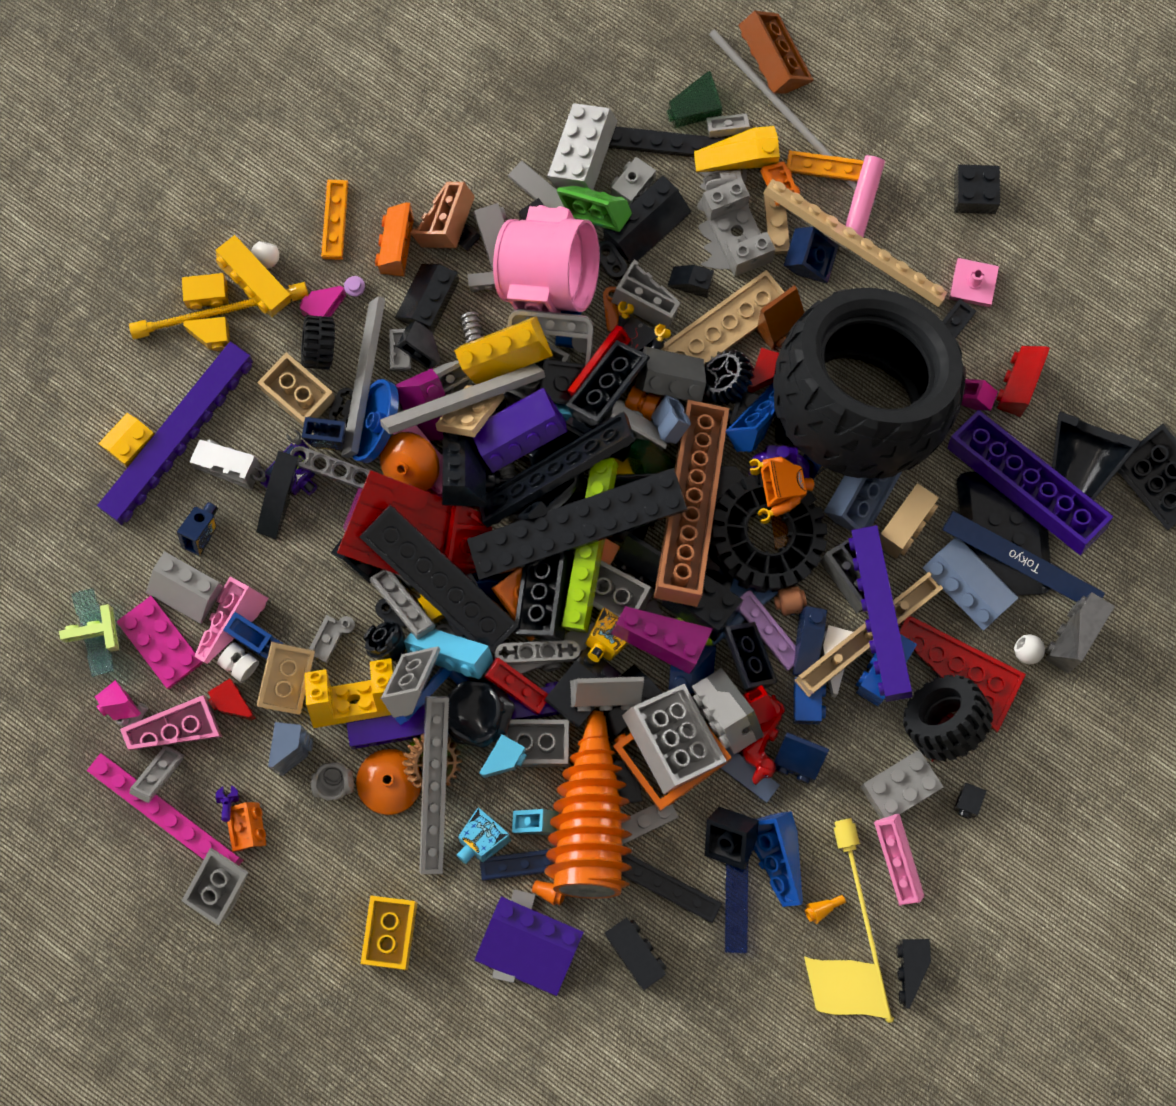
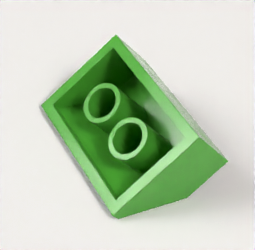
[556,186,632,232]

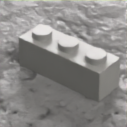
[468,272,496,292]

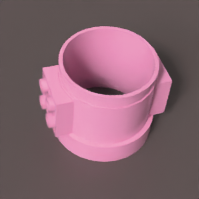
[493,205,600,313]

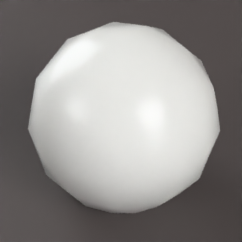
[251,241,279,269]
[1014,634,1045,665]

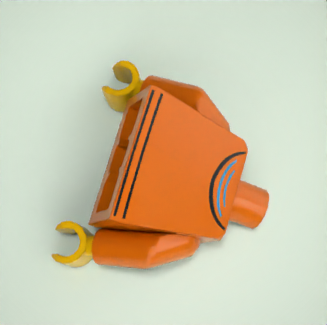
[750,457,814,524]

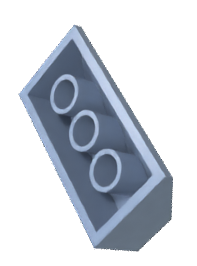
[824,472,902,531]
[923,537,1019,631]

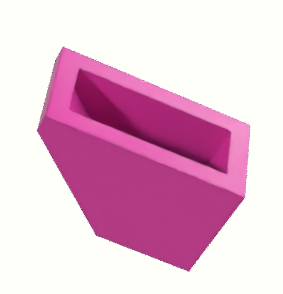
[300,286,347,317]
[961,379,998,411]
[95,680,141,720]

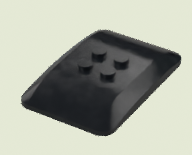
[956,472,1051,596]

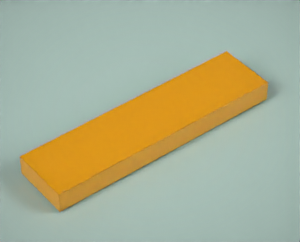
[786,150,864,182]
[321,180,349,260]

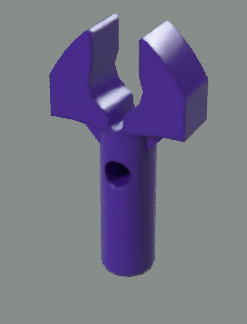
[215,785,239,822]

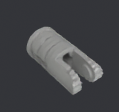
[703,169,742,191]

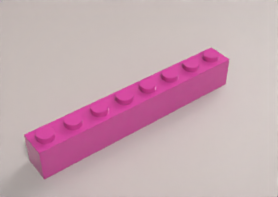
[87,753,243,866]

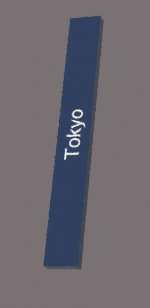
[942,511,1105,603]

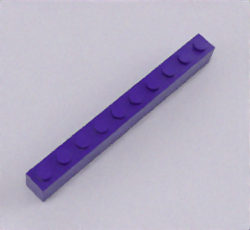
[97,342,253,526]
[346,682,560,750]

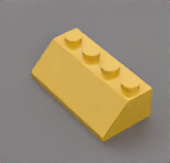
[454,316,553,384]

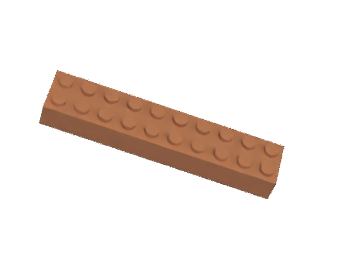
[654,400,729,607]

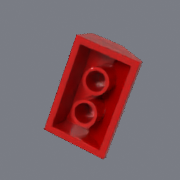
[996,346,1050,417]

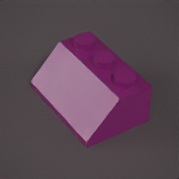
[396,368,446,441]

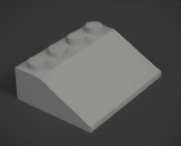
[622,684,727,794]

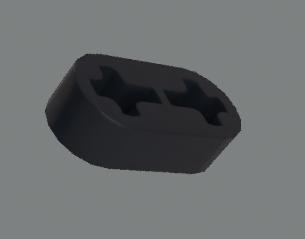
[329,388,353,424]

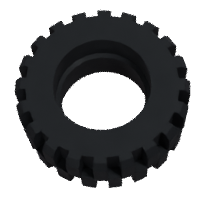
[903,675,993,761]

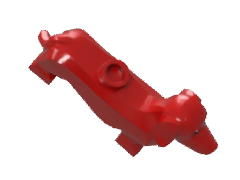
[737,695,785,785]

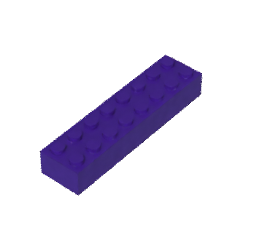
[947,410,1114,556]

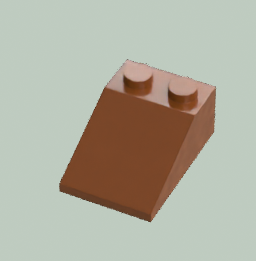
[756,285,804,350]

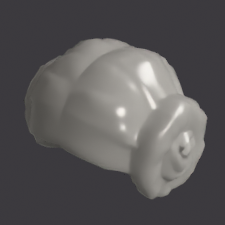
[311,762,354,801]

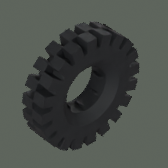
[709,473,828,593]

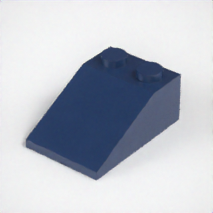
[774,732,829,784]

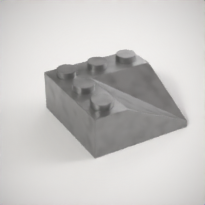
[1045,592,1115,673]

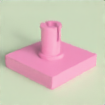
[949,258,999,307]

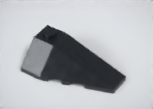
[582,665,662,743]

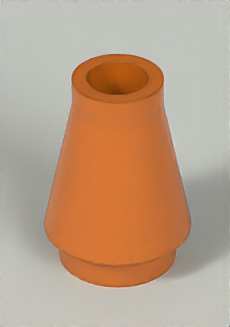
[532,880,566,906]

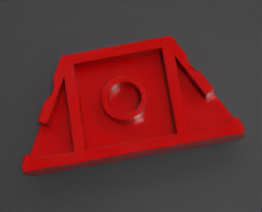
[445,506,492,574]

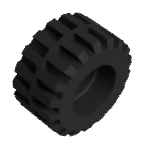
[301,315,335,370]

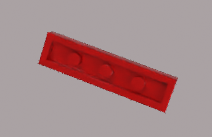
[568,325,631,396]

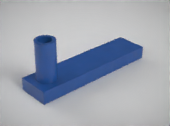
[395,667,470,725]

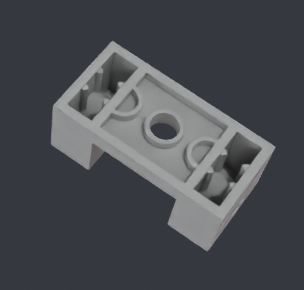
[701,178,775,277]

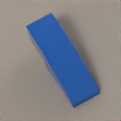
[223,612,283,660]

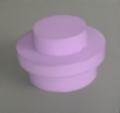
[344,276,365,297]

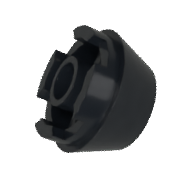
[364,619,406,662]

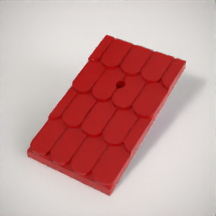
[337,470,482,575]

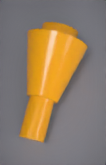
[805,895,846,924]

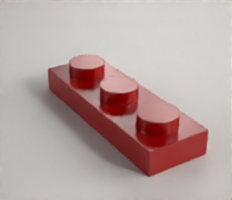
[484,658,548,714]

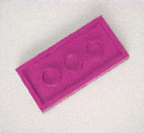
[116,596,203,690]

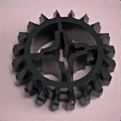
[704,349,754,405]

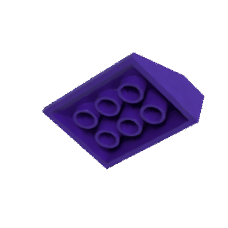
[474,897,584,996]

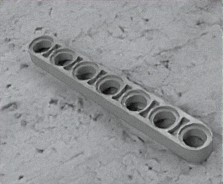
[290,446,428,492]

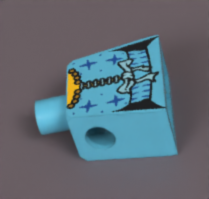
[456,807,511,864]

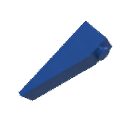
[726,383,776,453]
[753,811,803,907]

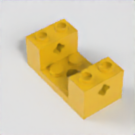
[305,658,394,728]

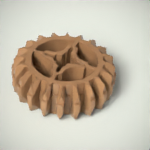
[402,734,462,789]

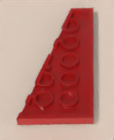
[899,616,1026,733]

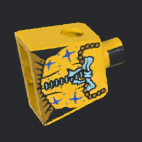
[585,607,629,662]

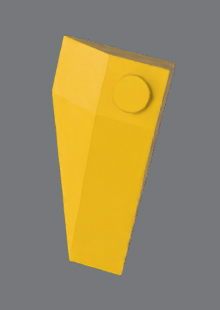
[694,126,780,172]

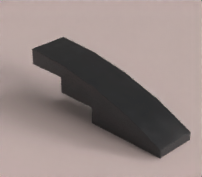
[256,451,300,539]

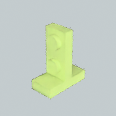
[59,604,119,652]

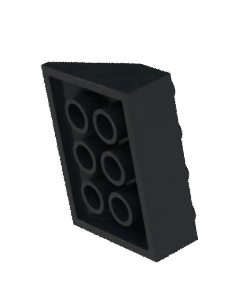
[1118,423,1176,530]

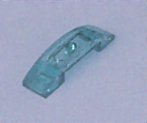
[71,588,114,677]

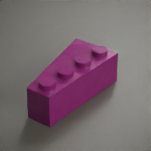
[611,606,712,674]

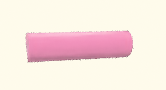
[845,155,885,237]

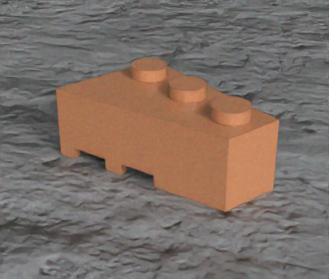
[410,182,475,248]

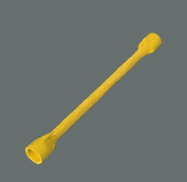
[129,282,308,340]

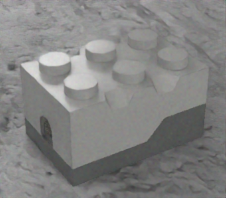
[692,668,764,754]

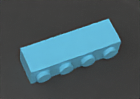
[404,629,494,679]

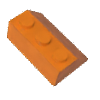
[375,202,414,277]

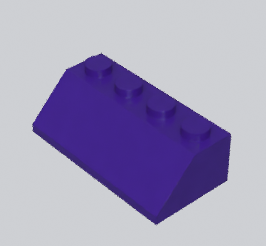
[473,387,567,473]

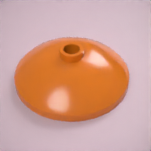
[380,432,440,491]
[356,749,422,815]

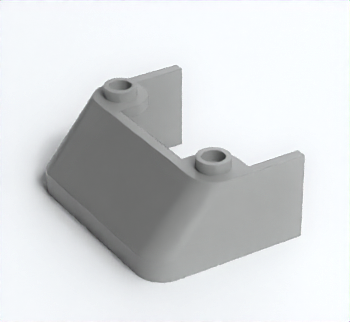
[507,309,594,366]

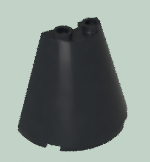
[1052,411,1141,500]

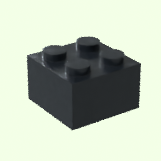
[954,164,1000,214]

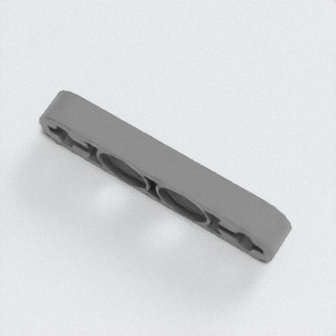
[494,640,580,665]

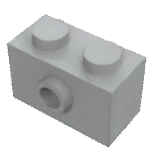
[611,157,656,206]

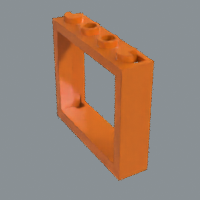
[613,725,732,812]

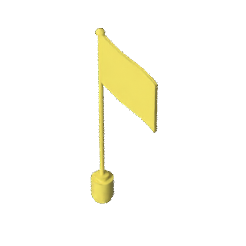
[804,818,894,1023]

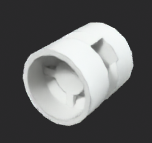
[217,642,259,683]

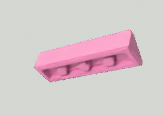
[874,814,924,905]

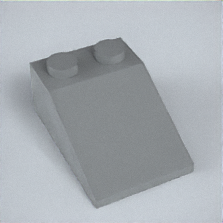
[182,848,249,926]

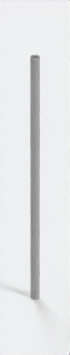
[709,29,876,207]

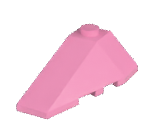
[195,577,268,664]

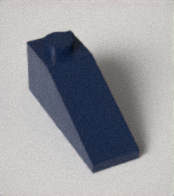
[793,606,827,676]

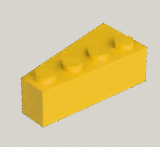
[215,235,291,317]

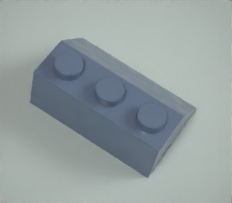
[268,722,313,776]

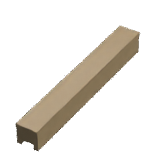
[794,572,943,698]

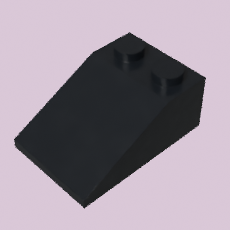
[544,646,621,728]

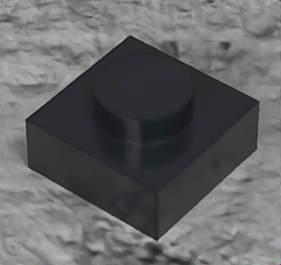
[458,223,481,251]

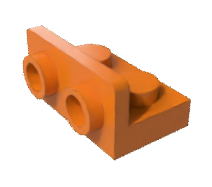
[760,161,800,206]
[227,802,266,852]

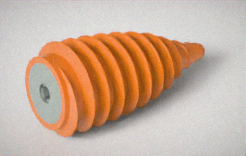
[544,711,632,899]

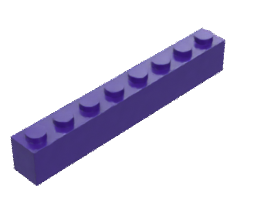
[848,525,912,702]

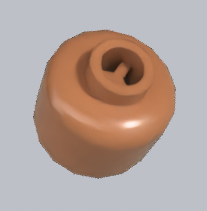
[774,586,807,616]

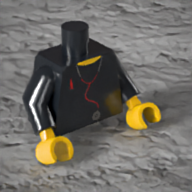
[617,301,671,353]

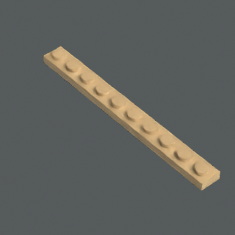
[763,179,947,307]

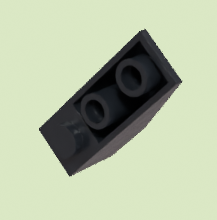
[896,939,931,1009]

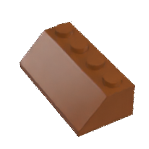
[738,11,814,94]

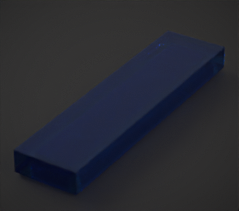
[725,864,748,953]

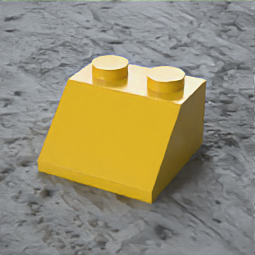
[99,413,154,468]

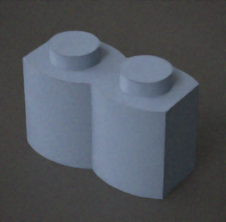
[652,395,691,444]

